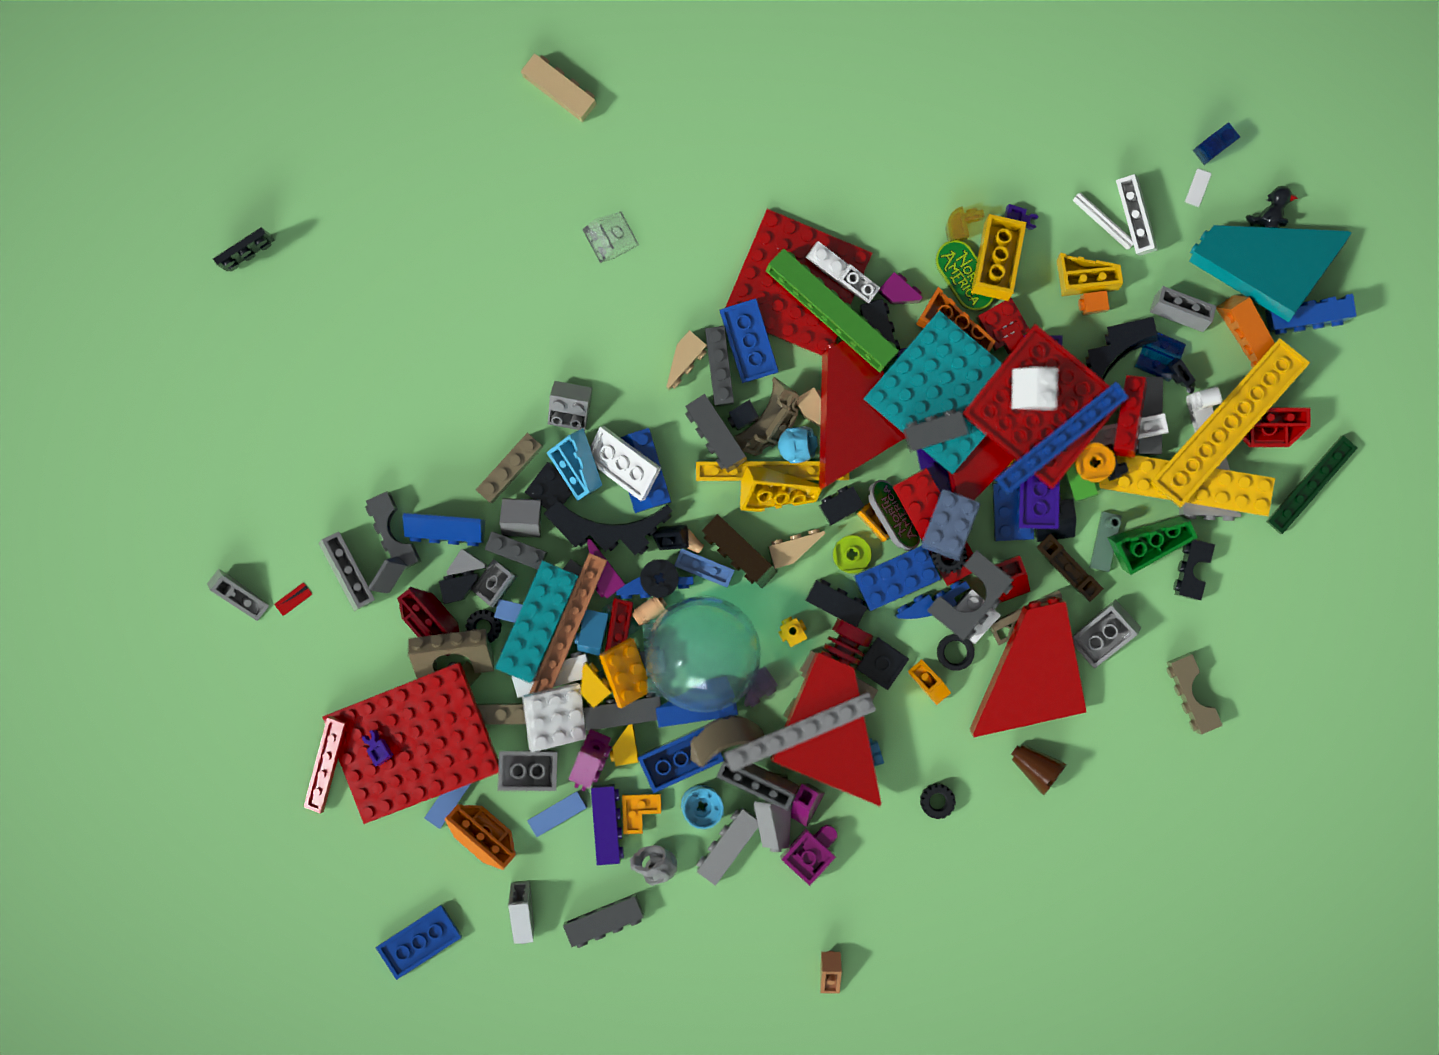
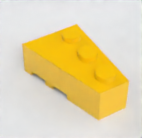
[1057,253,1123,296]

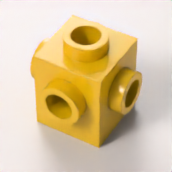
[778,616,807,647]

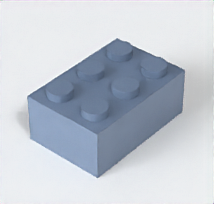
[922,489,980,561]

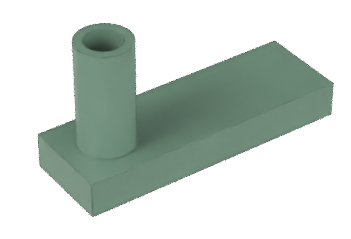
[1089,512,1122,572]

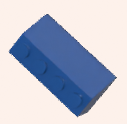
[620,428,672,513]
[403,513,486,546]

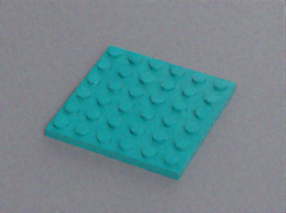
[863,311,1002,474]

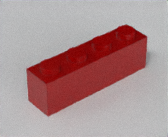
[1114,375,1147,458]

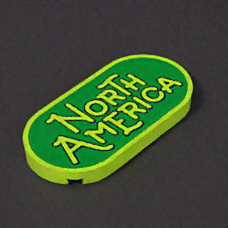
[936,240,994,311]

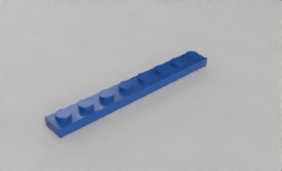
[995,382,1128,494]

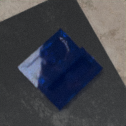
[1134,332,1186,382]

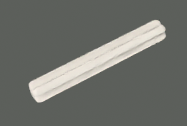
[1073,193,1133,250]

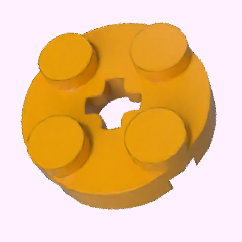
[1075,443,1115,482]

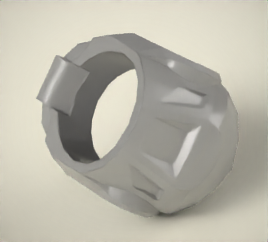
[630,845,677,886]

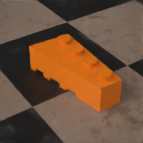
[916,287,996,352]
[1216,295,1275,368]

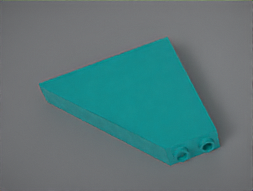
[1189,225,1352,322]

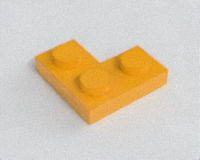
[622,793,661,834]

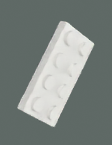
[590,426,661,501]

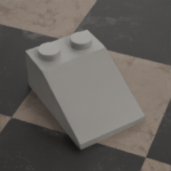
[1072,599,1141,669]
[498,750,557,791]

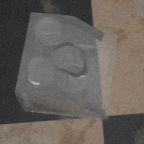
[582,212,639,263]

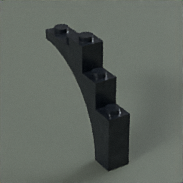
[1085,317,1158,381]
[544,500,672,556]

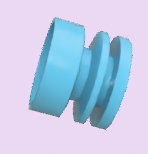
[681,785,724,829]

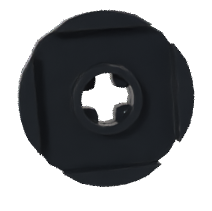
[640,559,679,598]

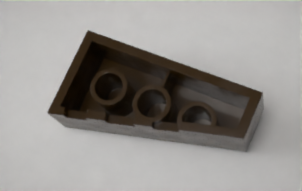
[702,514,777,588]

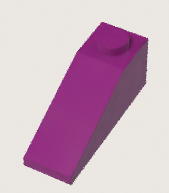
[587,539,626,599]

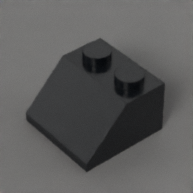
[1035,498,1076,542]

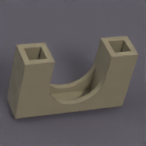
[408,629,494,679]

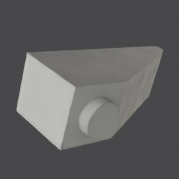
[207,569,269,621]

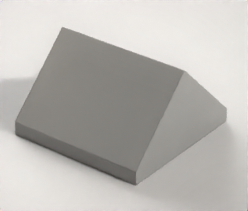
[500,498,541,538]
[472,559,518,608]

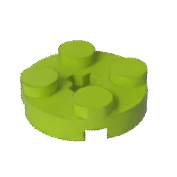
[833,535,871,574]

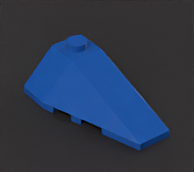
[655,677,738,728]

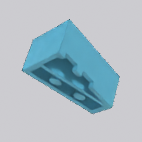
[546,428,602,501]

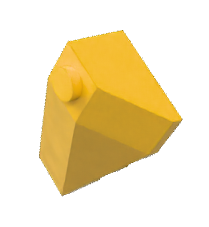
[740,466,822,512]

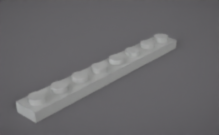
[724,692,876,772]

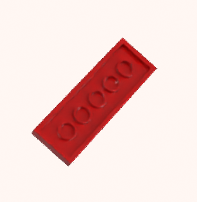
[892,468,973,586]

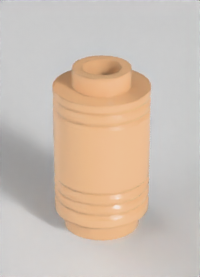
[632,597,668,626]

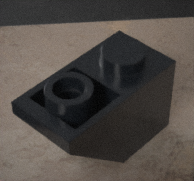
[439,571,480,604]

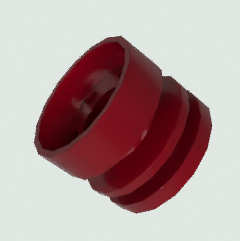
[823,618,873,665]

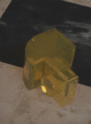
[945,206,985,242]

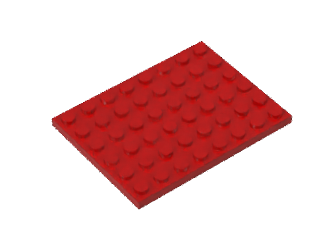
[322,662,499,824]

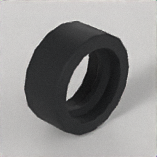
[937,634,974,671]

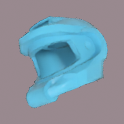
[778,426,818,463]

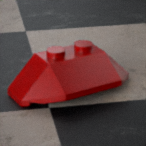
[1242,408,1311,447]

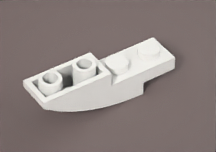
[806,241,880,303]

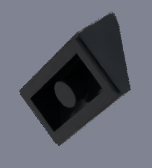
[652,525,689,550]

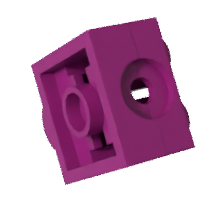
[568,729,612,792]
[780,825,837,886]

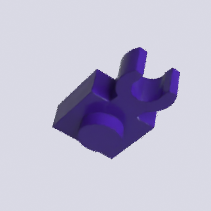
[1004,204,1038,230]
[362,730,393,766]

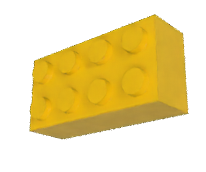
[971,214,1027,301]

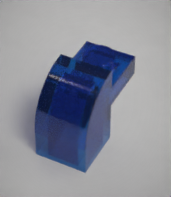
[1193,122,1240,165]

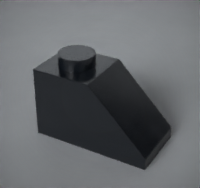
[727,400,759,430]

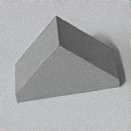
[447,549,487,575]

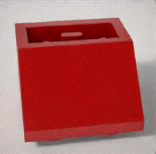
[994,555,1030,603]

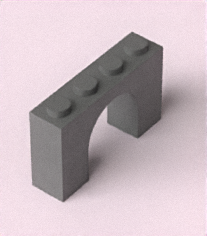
[927,550,1013,641]

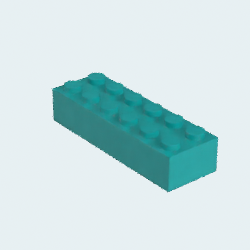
[495,561,578,684]

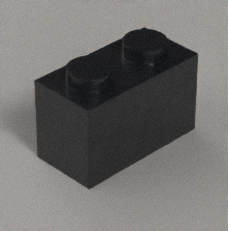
[819,485,864,526]

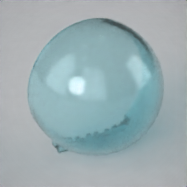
[642,596,761,712]

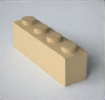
[521,53,596,122]

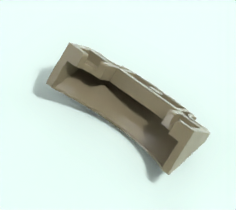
[734,377,799,456]
[691,716,765,767]

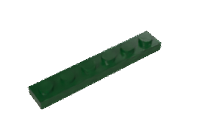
[1266,435,1358,534]

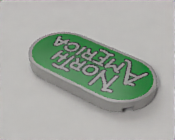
[868,480,920,551]

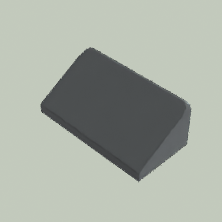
[368,557,406,593]

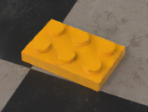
[599,638,652,708]

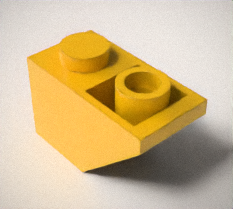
[581,661,612,708]

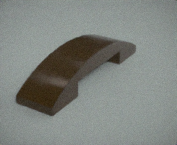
[1037,534,1104,602]

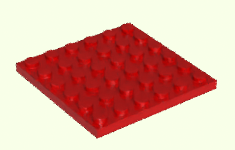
[725,209,872,356]
[962,324,1120,489]

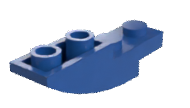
[616,573,693,599]
[895,580,970,619]

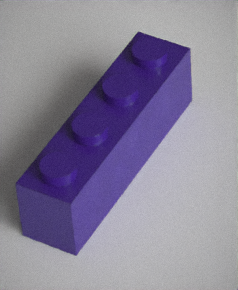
[591,784,624,866]

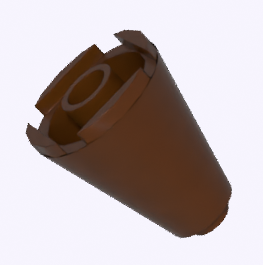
[1011,745,1067,795]

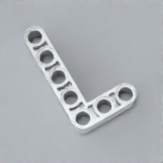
[1186,387,1230,470]

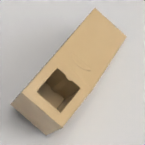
[666,330,707,390]
[797,388,821,427]
[768,529,825,569]

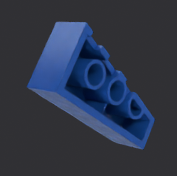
[1265,294,1357,335]

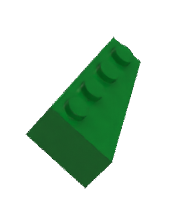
[1107,516,1198,575]

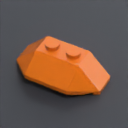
[445,804,516,870]

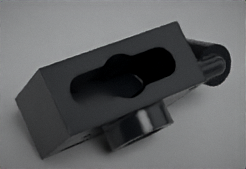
[1167,358,1196,394]

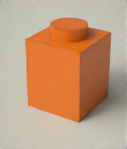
[1078,291,1109,315]

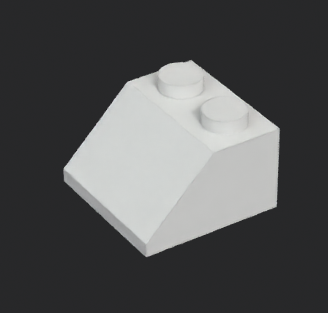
[1012,367,1057,410]

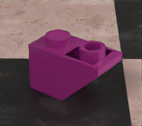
[878,272,923,305]
[791,783,825,827]

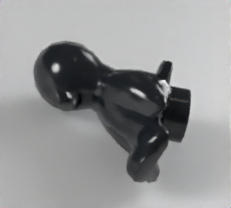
[1245,186,1298,228]

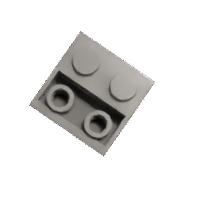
[548,381,592,431]

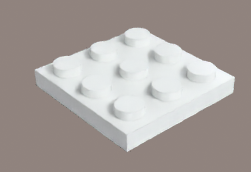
[522,683,586,752]

